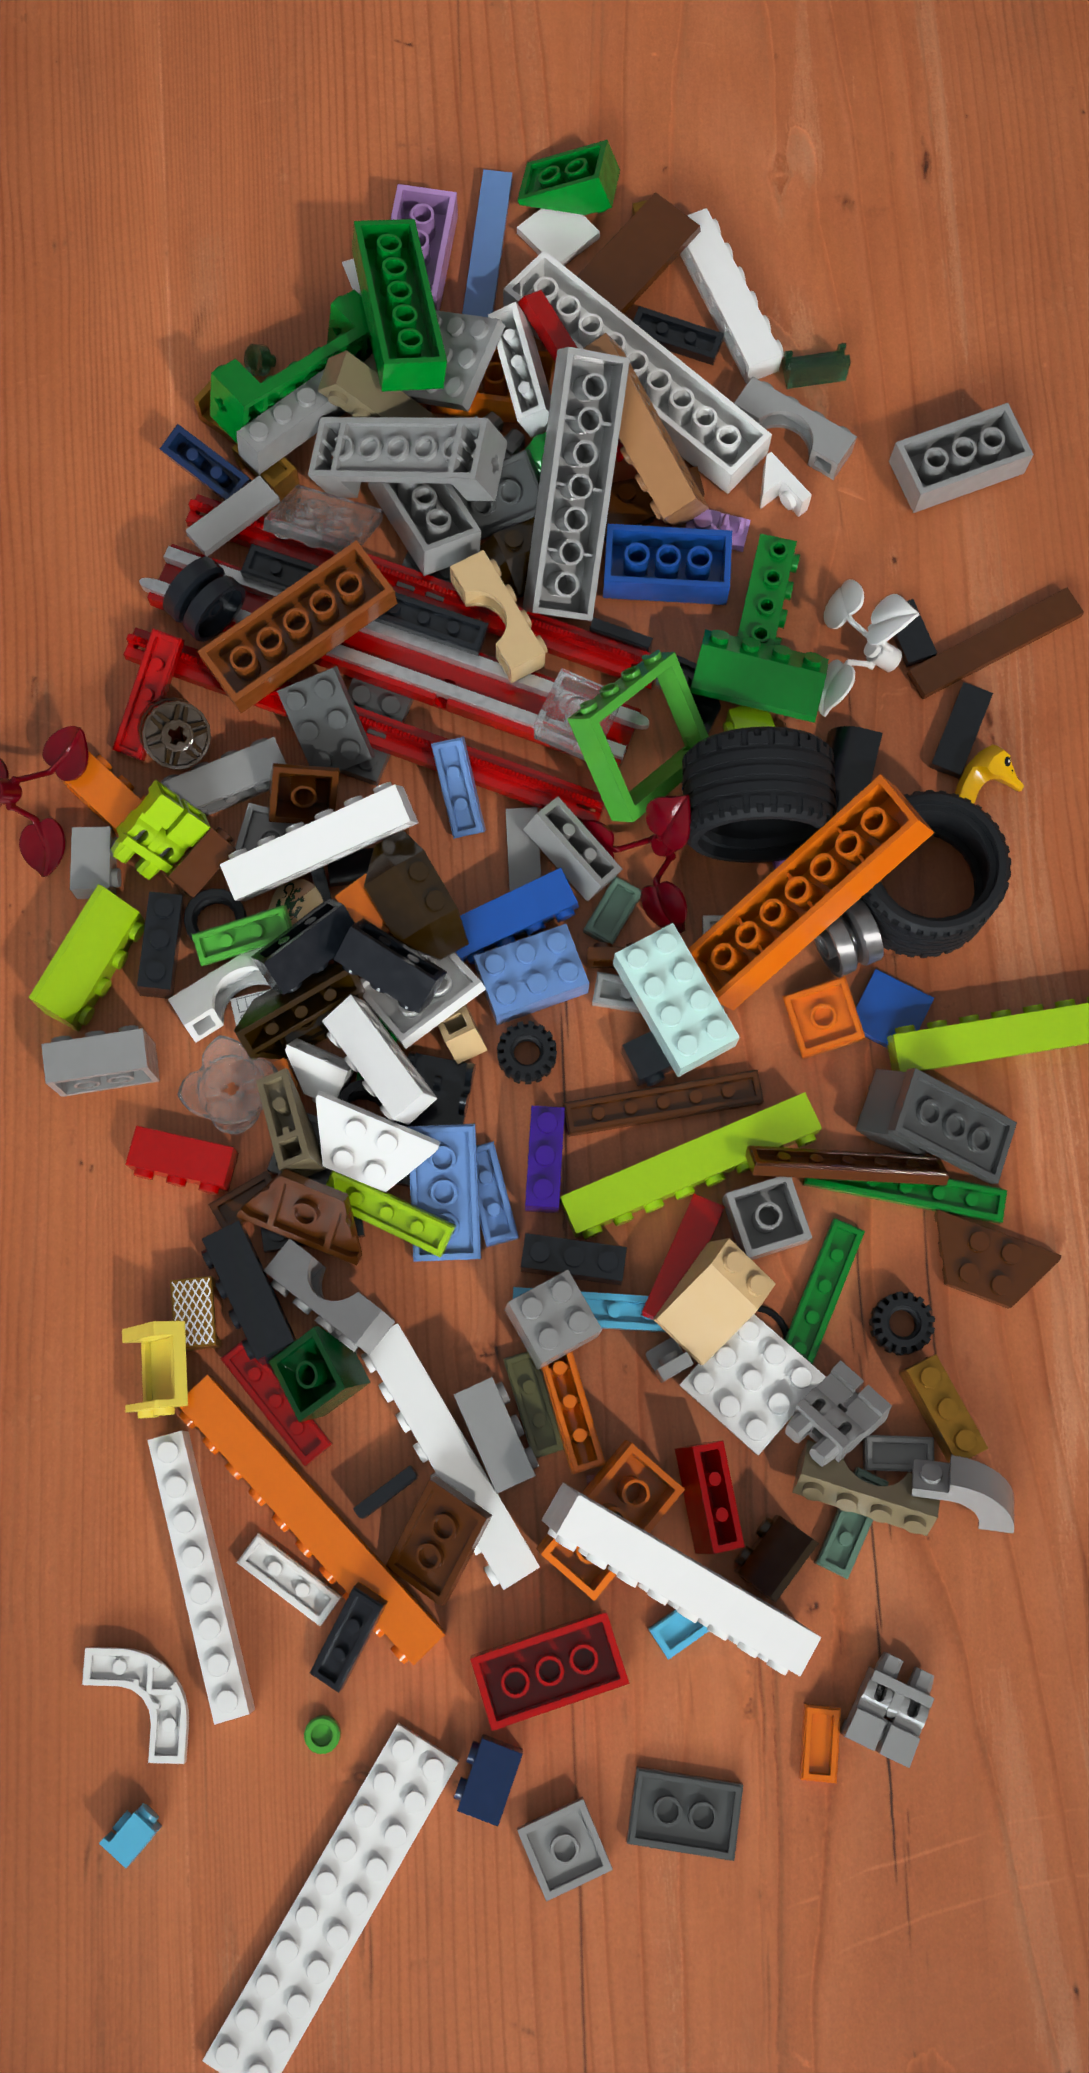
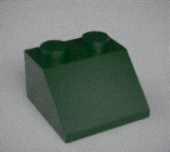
[269,1326,371,1422]

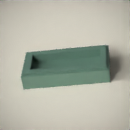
[583,877,642,944]

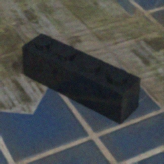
[201,1221,297,1366]

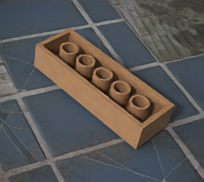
[583,333,709,528]

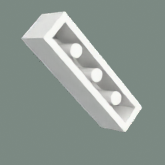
[488,301,551,438]
[322,994,438,1125]

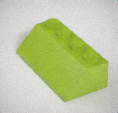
[29,884,145,1032]

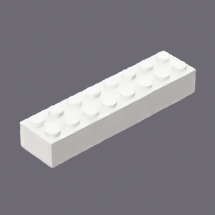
[542,1482,821,1676]

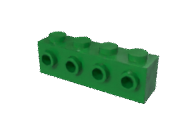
[737,534,800,646]

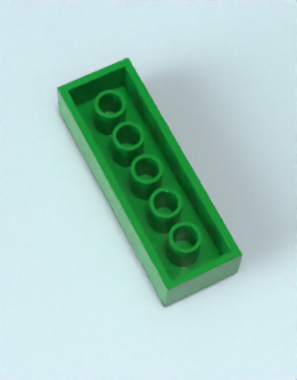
[352,219,447,392]

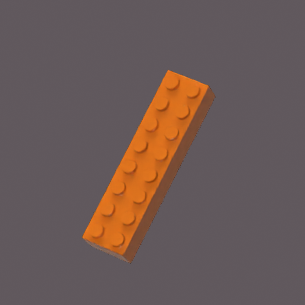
[688,774,934,1011]

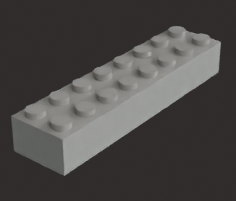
[523,347,630,621]

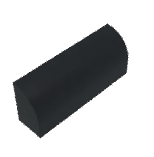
[826,726,883,813]

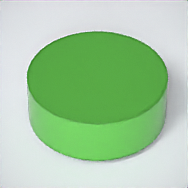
[304,1715,341,1754]

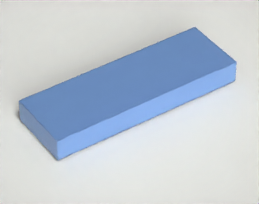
[431,736,486,839]
[477,1141,519,1248]

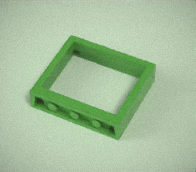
[567,650,709,822]

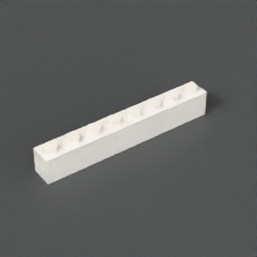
[361,1323,540,1590]
[147,1430,255,1725]

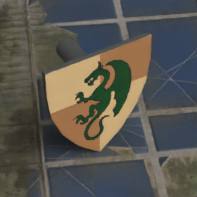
[268,878,325,926]

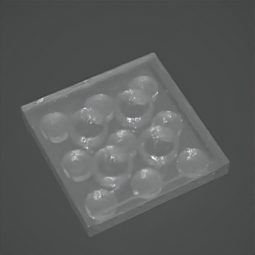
[263,484,384,554]

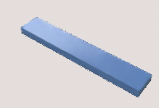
[462,169,512,317]

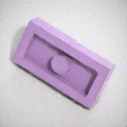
[685,509,751,552]

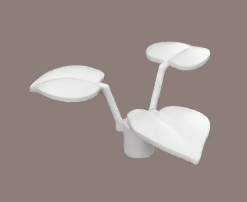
[818,579,920,717]

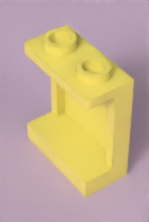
[122,1321,188,1419]

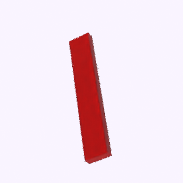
[518,290,625,463]

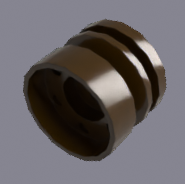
[137,696,211,770]

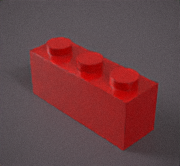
[125,1126,239,1195]
[675,1440,745,1554]

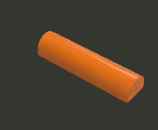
[541,1352,606,1475]

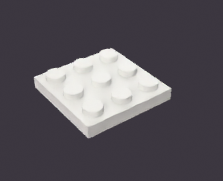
[360,952,486,1049]
[680,1314,826,1456]

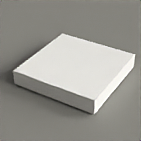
[517,208,600,266]

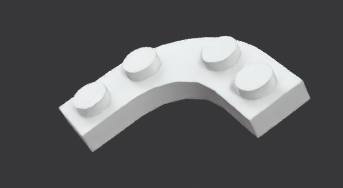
[82,1647,189,1764]

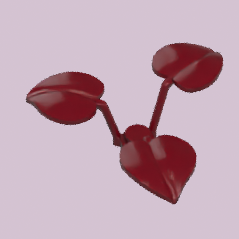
[0,726,89,877]
[581,795,691,933]

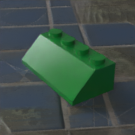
[690,629,829,723]

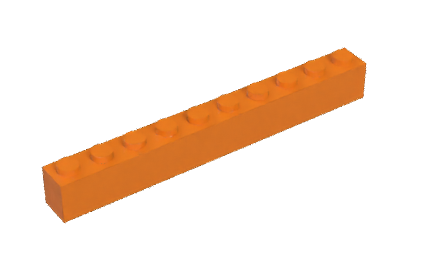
[178,1374,446,1666]

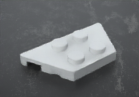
[316,1091,441,1192]

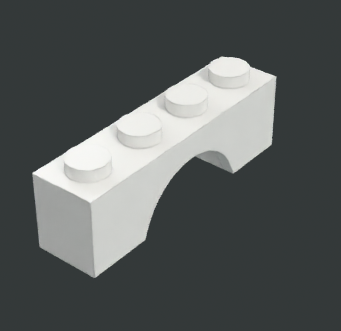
[168,948,269,1043]

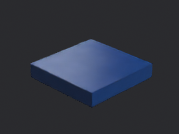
[856,969,934,1048]

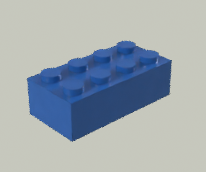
[603,524,732,605]

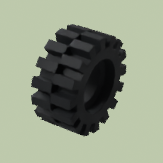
[497,1021,557,1085]
[869,1291,935,1355]

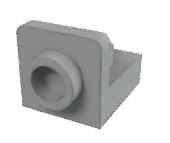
[645,1337,694,1383]

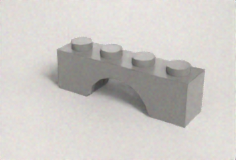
[734,376,857,480]
[264,1239,395,1355]

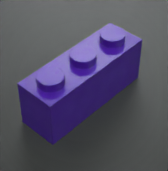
[525,1105,565,1213]

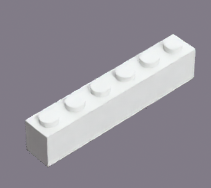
[680,208,784,384]
[220,782,418,901]

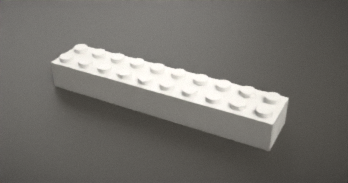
[503,250,772,494]

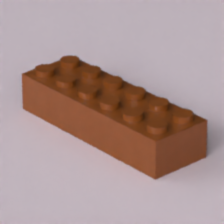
[197,540,398,713]

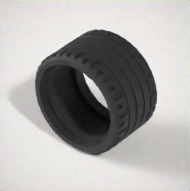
[682,727,837,863]
[861,790,1011,958]

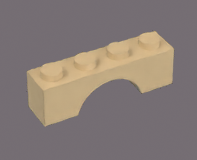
[450,550,548,683]

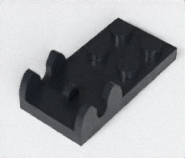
[397,1051,476,1187]

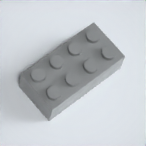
[889,403,1034,513]
[368,482,481,576]

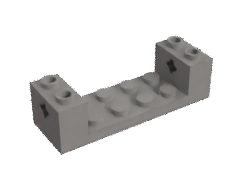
[308,417,508,501]

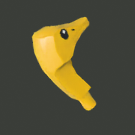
[955,744,1024,804]

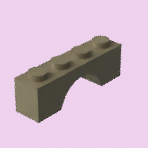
[792,1440,940,1536]

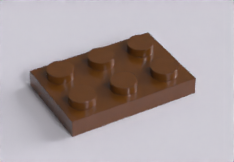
[386,1476,493,1606]

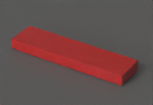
[112,628,185,761]
[641,1194,725,1320]
[220,1338,333,1466]

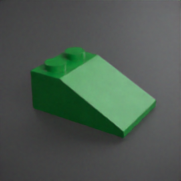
[517,140,620,215]

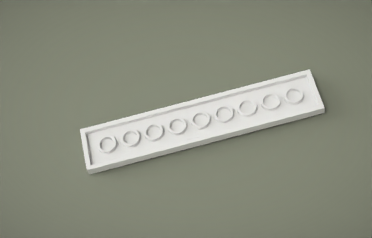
[202,1722,459,2073]

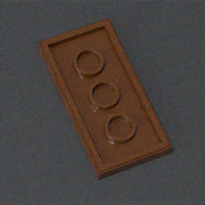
[577,192,701,314]

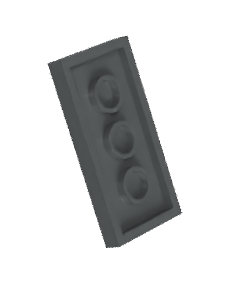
[887,1068,1017,1184]

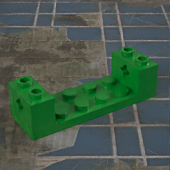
[210,289,373,444]

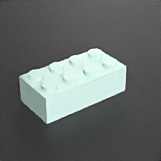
[613,923,740,1077]

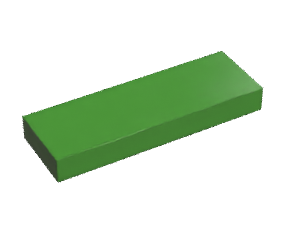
[192,905,292,966]

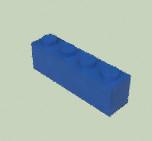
[456,868,579,964]

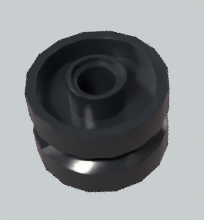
[162,556,246,642]

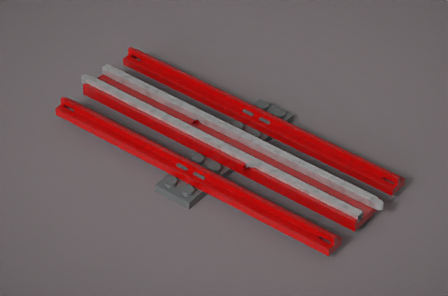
[123,494,655,822]

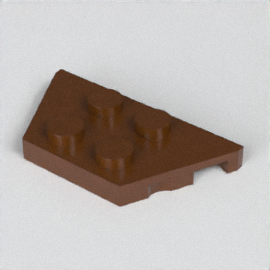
[237,1169,362,1266]
[934,1210,1062,1309]

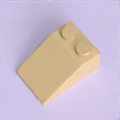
[653,1238,776,1365]

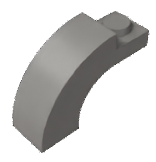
[911,1455,1014,1534]

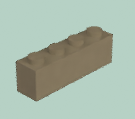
[317,351,438,418]

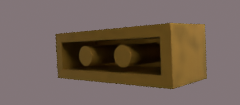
[899,1354,988,1463]

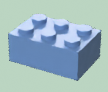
[474,924,589,1025]

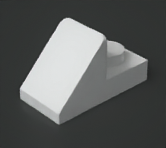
[760,452,812,517]

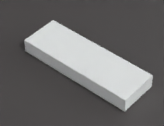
[236,1533,342,1626]

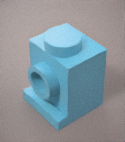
[99,1803,162,1868]

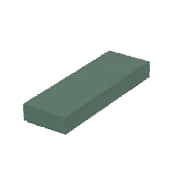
[814,1467,889,1579]

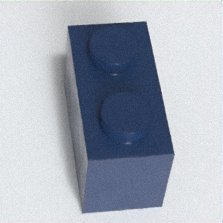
[454,1734,523,1826]

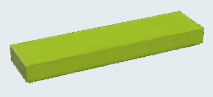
[326,1170,456,1258]

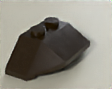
[480,517,535,598]
[364,830,469,960]
[234,964,366,1060]

